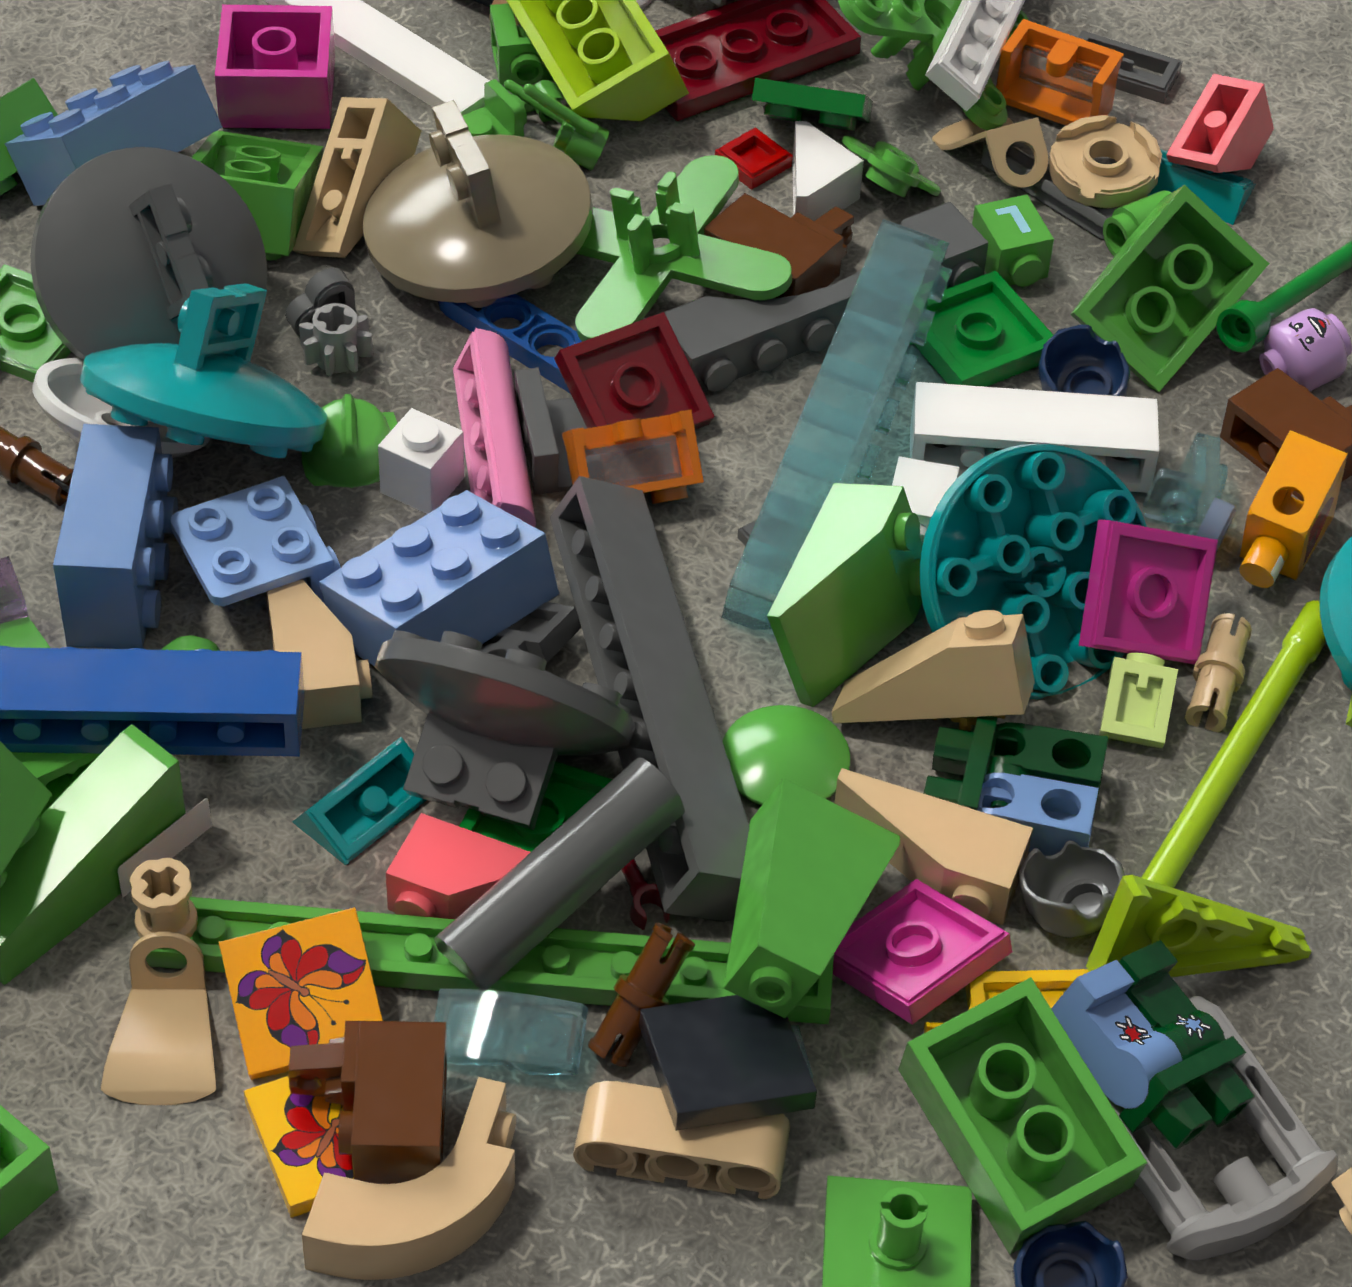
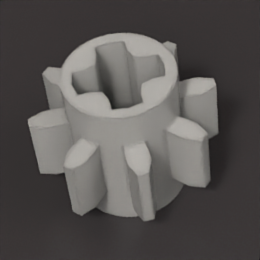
[299,303,373,376]

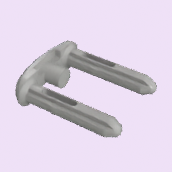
[1105,996,1338,1260]

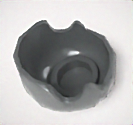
[1018,840,1125,938]

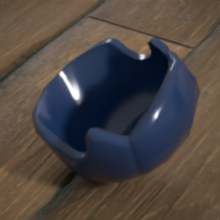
[1039,324,1131,397]
[1012,1221,1128,1287]

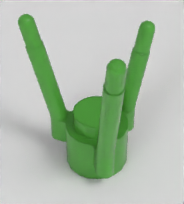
[504,79,609,171]

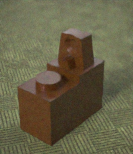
[704,193,854,299]
[1220,368,1352,502]
[288,1021,448,1184]

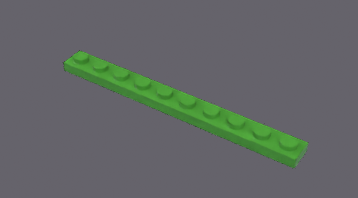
[146,897,834,1025]

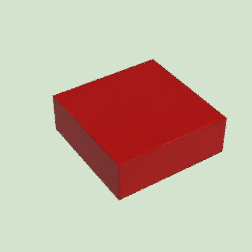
[715,127,793,190]

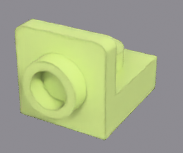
[1099,653,1178,749]

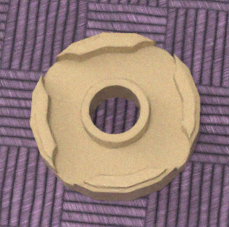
[1048,115,1162,209]

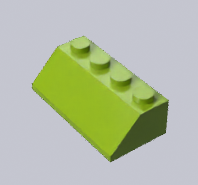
[506,0,689,121]

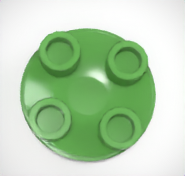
[722,705,850,805]

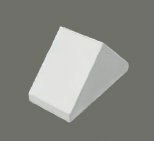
[792,121,864,221]

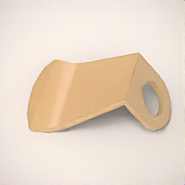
[932,117,1048,188]
[101,931,216,1105]

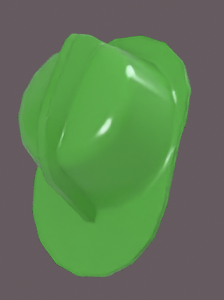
[302,394,398,488]

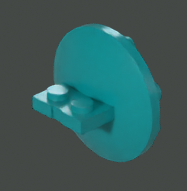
[80,283,328,458]
[920,444,1147,699]

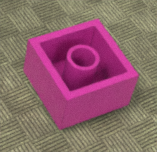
[215,4,335,129]

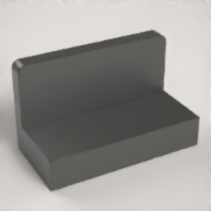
[515,368,605,495]

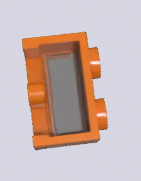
[996,19,1124,125]
[562,410,704,504]

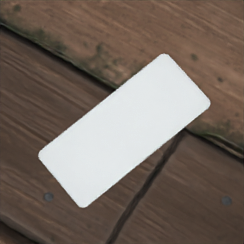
[118,798,212,898]

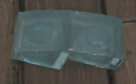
[434,989,589,1075]

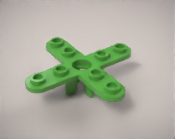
[838,0,1029,131]
[575,155,792,341]

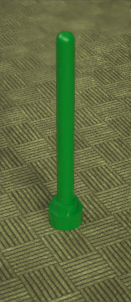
[1216,240,1352,352]

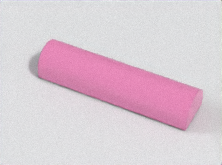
[453,328,536,527]

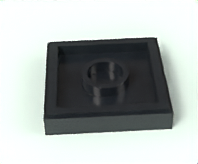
[639,995,817,1131]

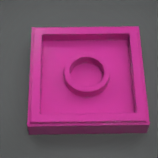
[1079,520,1218,664]
[833,879,1013,1024]

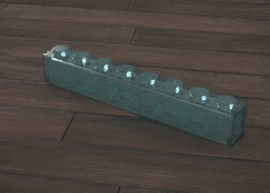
[721,219,953,635]

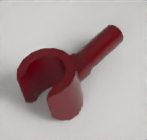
[621,859,671,930]

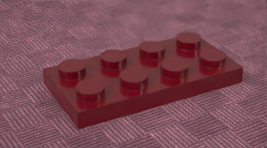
[655,0,861,121]

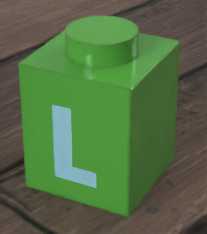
[972,195,1054,286]

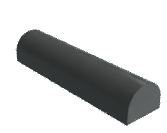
[434,757,685,993]

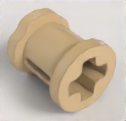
[130,857,198,938]

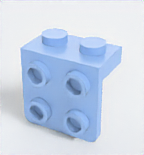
[171,476,341,606]

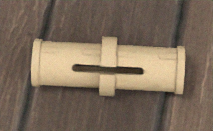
[1185,613,1252,732]

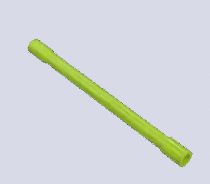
[1088,600,1326,959]

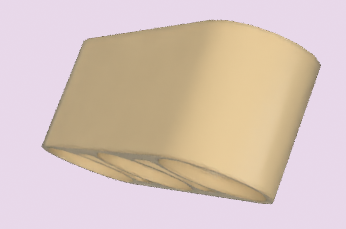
[573,1081,790,1199]

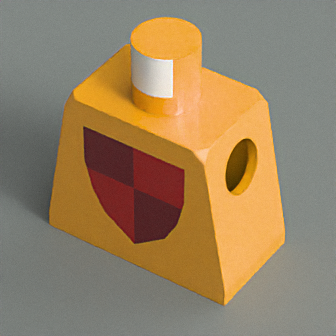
[1239,430,1348,588]

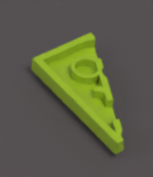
[1086,875,1312,977]

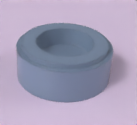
[1196,497,1237,554]

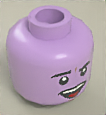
[1259,308,1352,391]

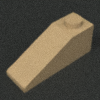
[293,97,422,258]
[266,579,372,729]
[831,610,1035,723]
[835,768,1033,925]

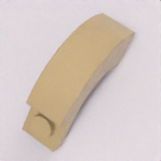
[302,1077,516,1280]

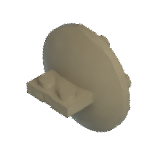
[363,100,593,308]

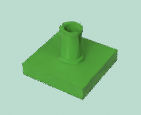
[821,1176,972,1287]

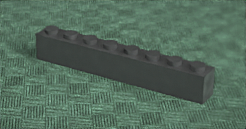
[550,476,749,922]

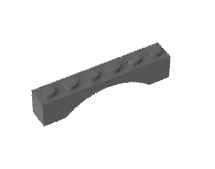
[665,202,989,392]

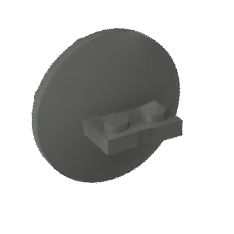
[30,147,267,361]
[375,630,635,830]

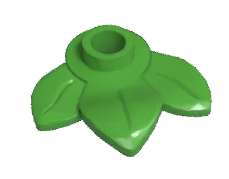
[841,136,941,197]

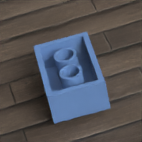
[5,61,222,206]
[53,424,178,649]
[319,490,559,666]

